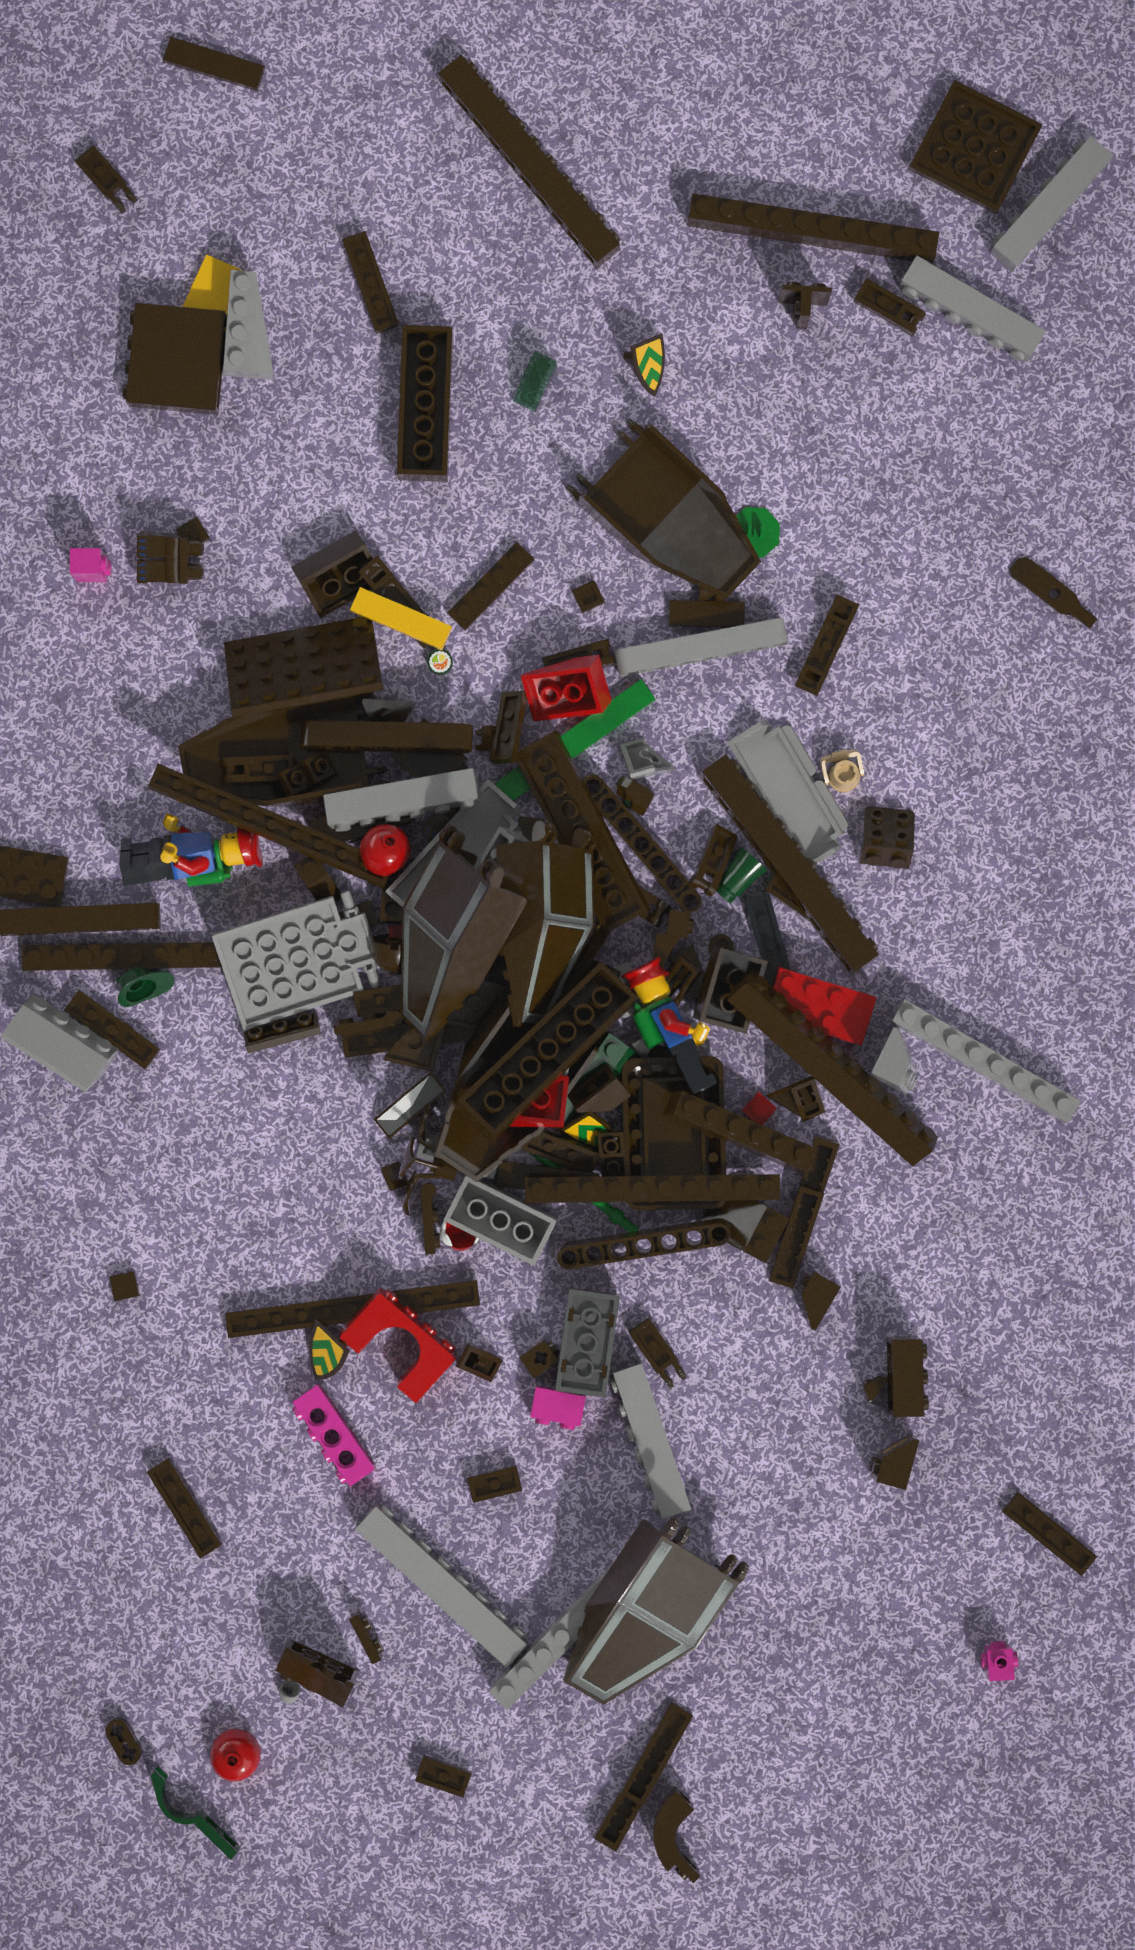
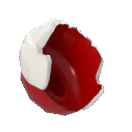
[439,1221,479,1251]

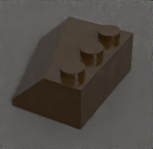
[275,1639,359,1708]

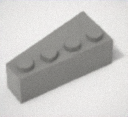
[223,270,274,380]

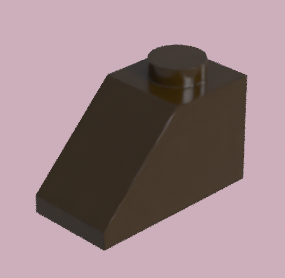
[294,857,342,903]
[567,1064,631,1113]
[799,1271,841,1331]

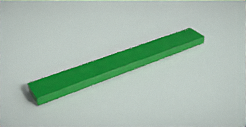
[494,679,656,801]

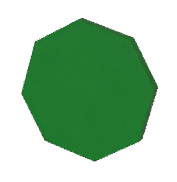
[737,507,780,558]

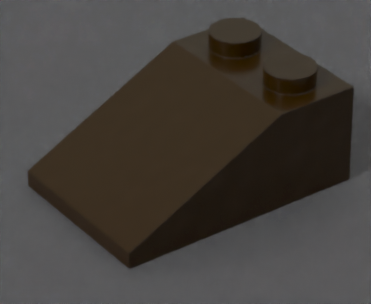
[700,1200,790,1263]

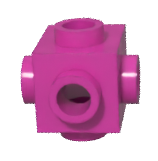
[980,1641,1018,1681]

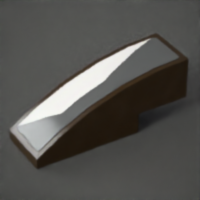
[373,1071,447,1139]

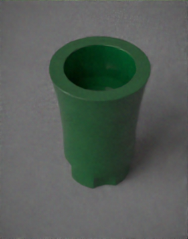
[716,847,768,904]

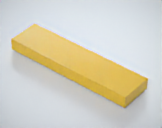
[350,587,452,650]

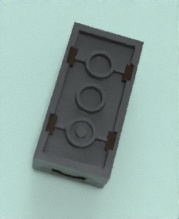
[555,1287,620,1398]

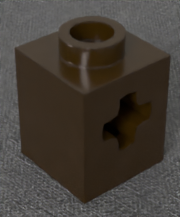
[519,1339,560,1378]

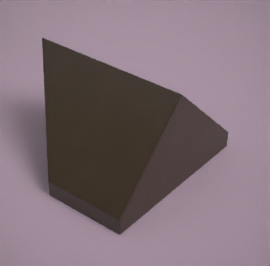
[765,1076,826,1122]

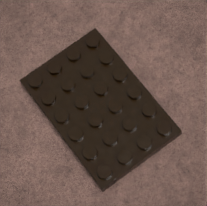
[224,617,384,717]

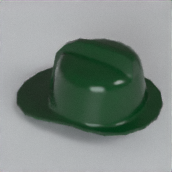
[116,967,175,1007]

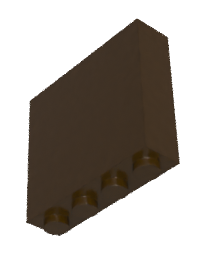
[122,303,227,415]

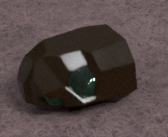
[616,776,655,816]

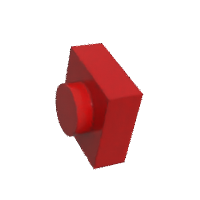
[741,1092,777,1125]

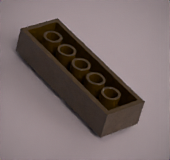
[397,325,453,482]

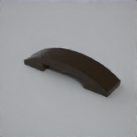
[358,556,428,649]
[795,594,860,696]

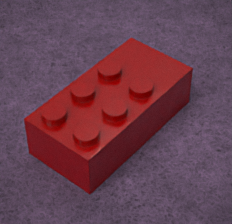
[772,966,877,1046]

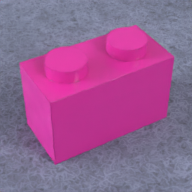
[70,548,112,582]
[530,1385,586,1430]

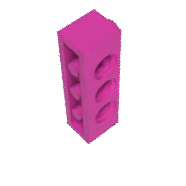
[292,1383,376,1486]

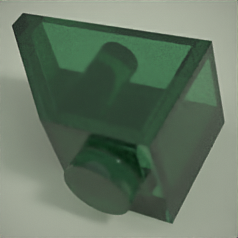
[513,351,558,412]

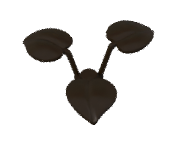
[399,1102,457,1216]

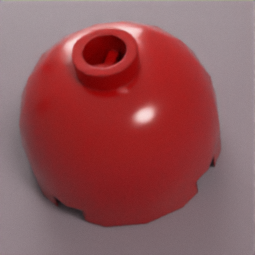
[359,824,411,876]
[210,1729,261,1782]

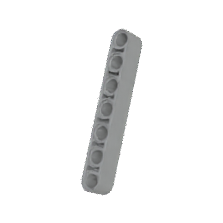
[614,618,788,677]

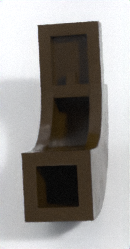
[653,1786,701,1883]

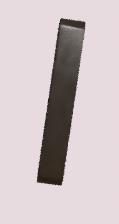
[300,720,473,753]
[583,774,702,914]
[0,903,161,936]
[557,1218,731,1269]

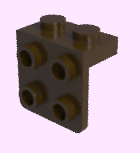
[859,806,915,869]

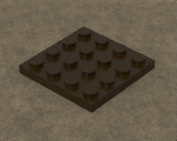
[908,80,1043,214]

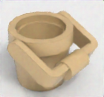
[820,749,864,793]

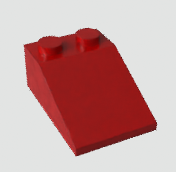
[520,655,612,722]
[509,1076,569,1127]

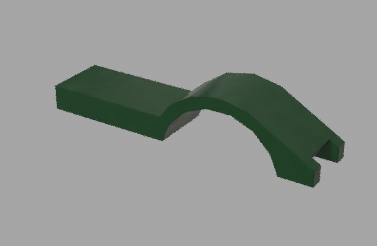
[151,1766,240,1860]

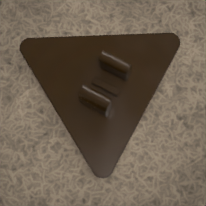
[361,698,414,722]

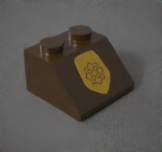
[868,1434,920,1490]

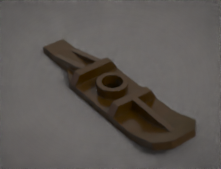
[1010,557,1097,629]

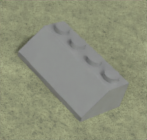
[0,995,118,1092]
[443,1176,558,1266]

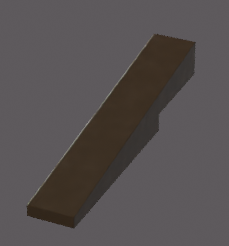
[769,1134,840,1289]
[593,1702,693,1852]

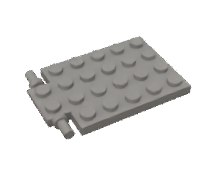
[212,890,381,1030]

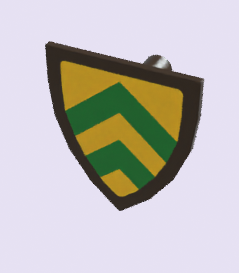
[623,333,665,397]
[558,1112,613,1150]
[309,1319,350,1380]

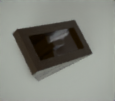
[456,1341,503,1382]

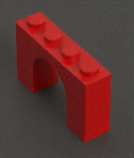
[339,1287,457,1403]

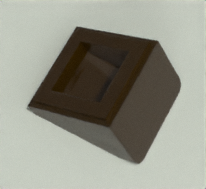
[381,1161,408,1191]
[861,1374,889,1403]

